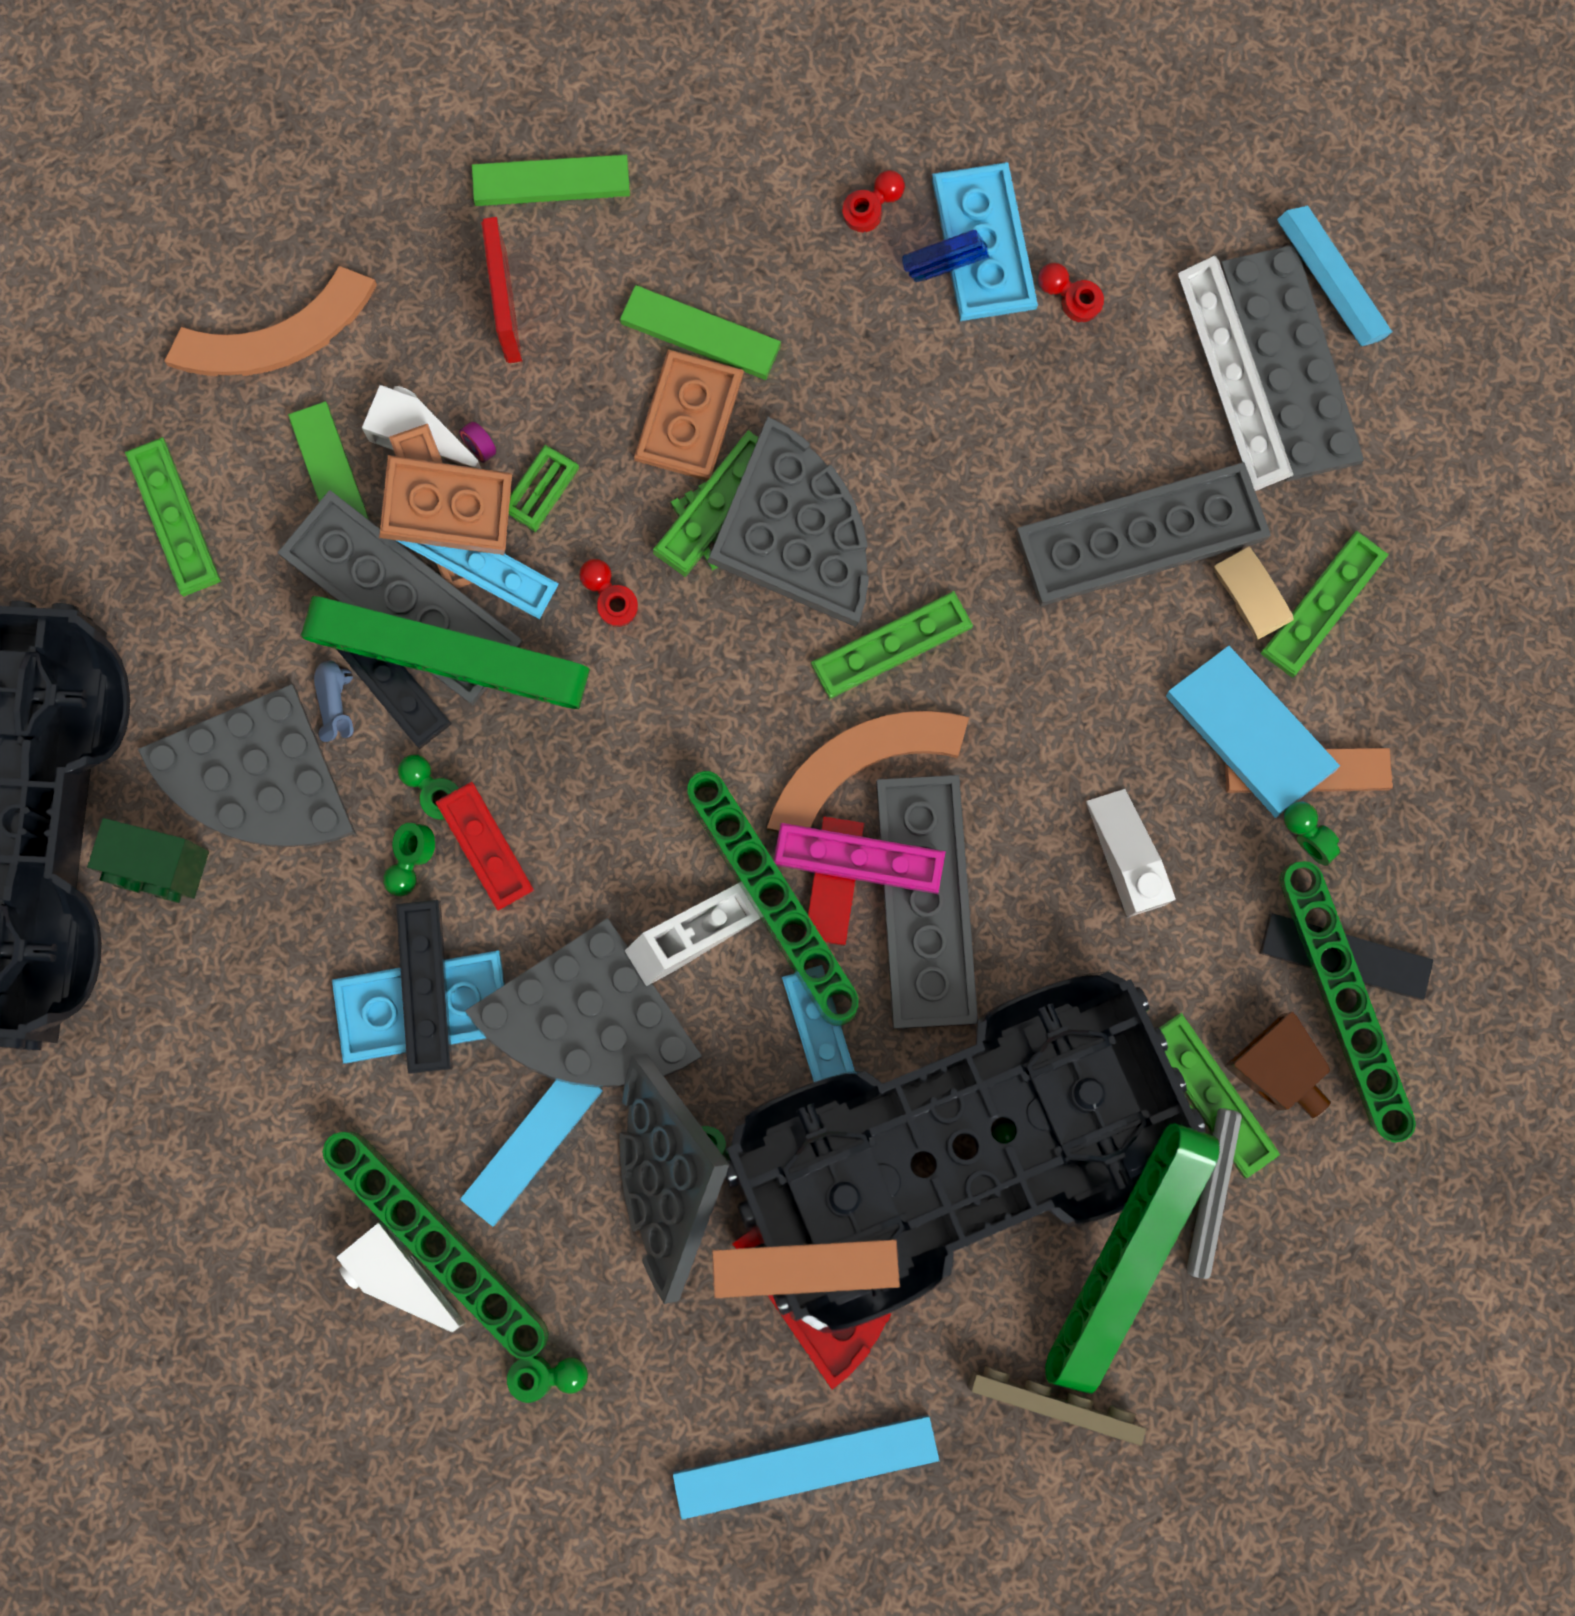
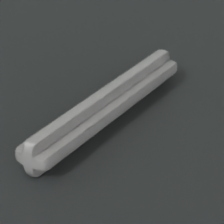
[1187,1108,1242,1279]

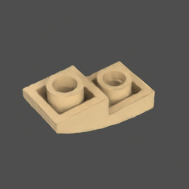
[1214,546,1294,640]

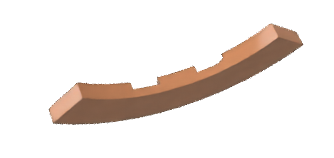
[165,266,377,376]
[767,711,969,833]

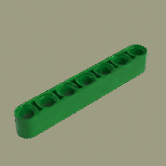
[300,596,590,709]
[687,771,859,1026]
[1279,861,1416,1143]
[1045,1123,1220,1394]
[322,1132,549,1359]

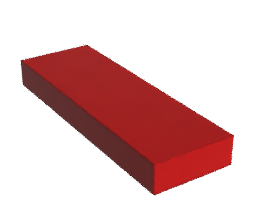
[435,781,534,911]
[805,817,864,946]

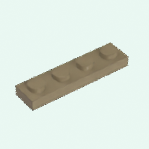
[968,1366,1146,1446]

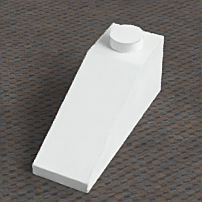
[362,385,481,469]
[1086,789,1176,918]
[625,883,760,986]
[336,1222,465,1332]

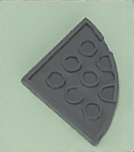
[707,417,869,627]
[138,684,356,847]
[465,918,702,1087]
[620,1054,729,1304]

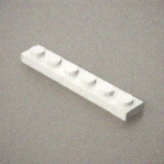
[1178,256,1293,491]

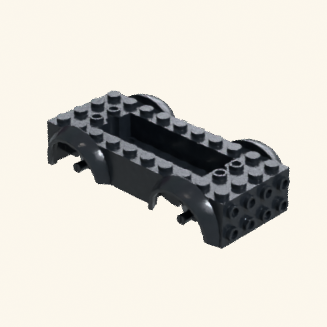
[0,601,130,1051]
[725,972,1206,1333]

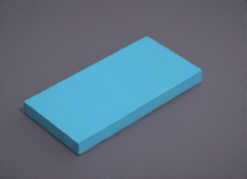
[932,162,1038,321]
[1166,646,1340,818]
[332,950,505,1064]

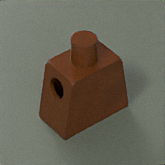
[1225,1011,1331,1119]

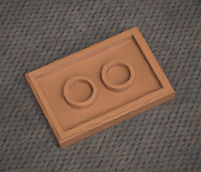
[634,349,744,481]
[379,455,512,555]

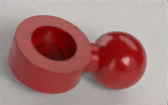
[842,170,905,232]
[1038,262,1104,322]
[579,559,638,627]

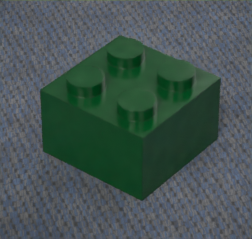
[87,818,209,903]

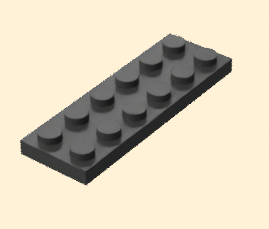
[1220,245,1364,482]
[1015,462,1271,607]
[277,490,524,706]
[876,775,978,1029]

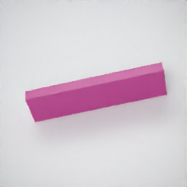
[774,823,946,894]

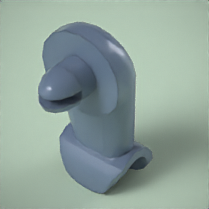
[314,660,354,742]

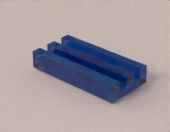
[901,229,990,282]

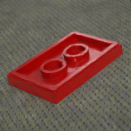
[481,217,522,363]

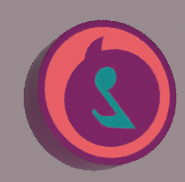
[459,422,496,463]

